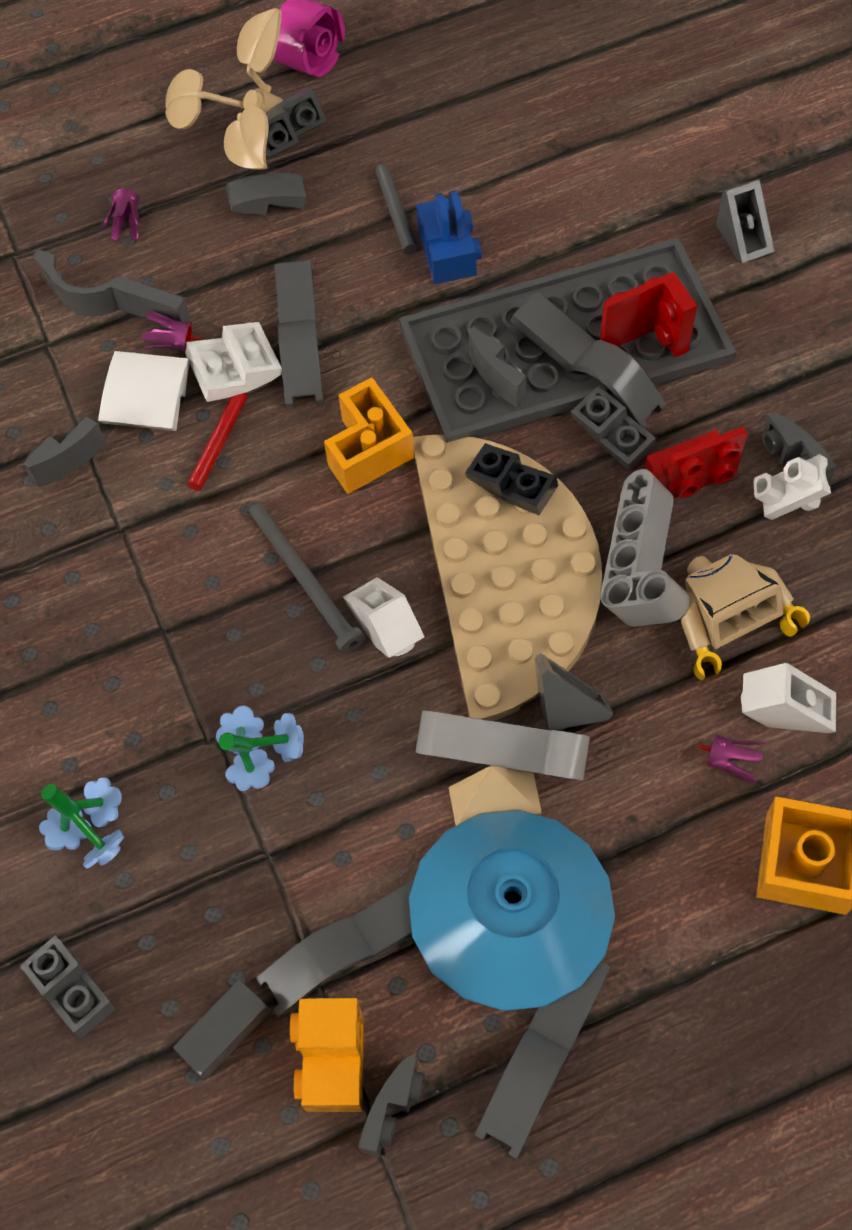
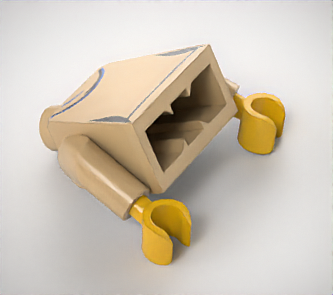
[681,554,810,680]

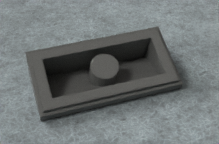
[173,980,271,1081]

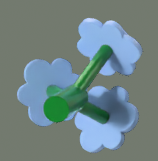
[216,706,304,791]
[39,777,124,869]

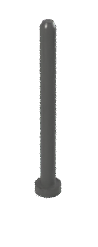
[249,501,366,654]

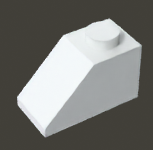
[343,577,424,658]
[741,663,836,733]

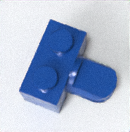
[416,190,482,285]

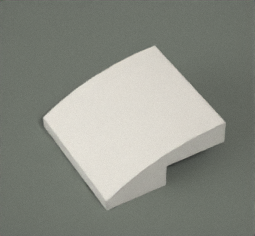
[185,322,282,402]
[98,351,190,431]

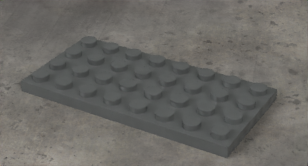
[399,238,737,443]

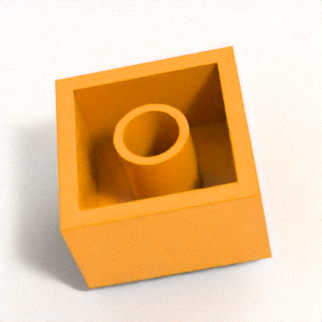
[756,796,852,915]

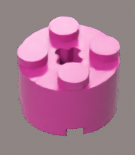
[274,0,345,77]

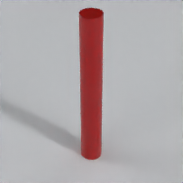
[187,393,248,491]

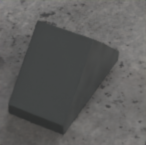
[716,179,775,263]
[535,653,614,730]

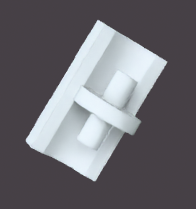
[753,454,831,520]

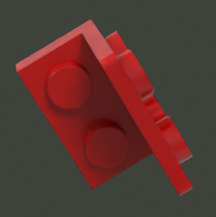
[600,271,697,358]
[645,427,748,499]

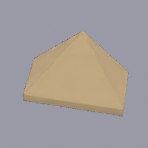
[449,765,542,826]

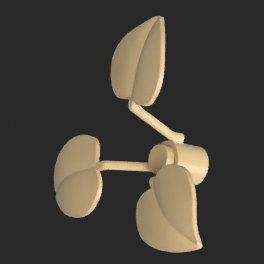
[165,8,284,170]

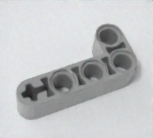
[601,469,690,627]
[415,710,590,781]

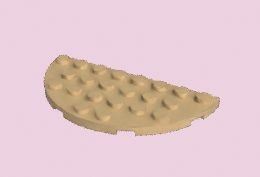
[413,435,602,721]

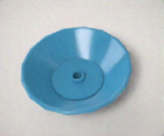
[409,810,615,1011]

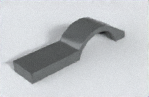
[33,249,191,322]
[275,260,324,409]
[510,291,666,429]
[256,878,415,1019]
[475,962,611,1160]

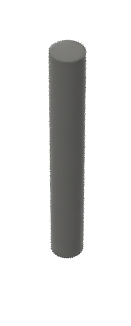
[375,164,417,254]

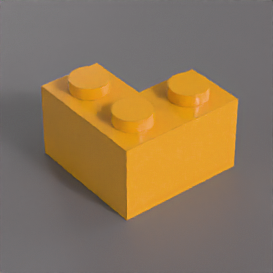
[324,377,415,494]
[290,998,364,1112]

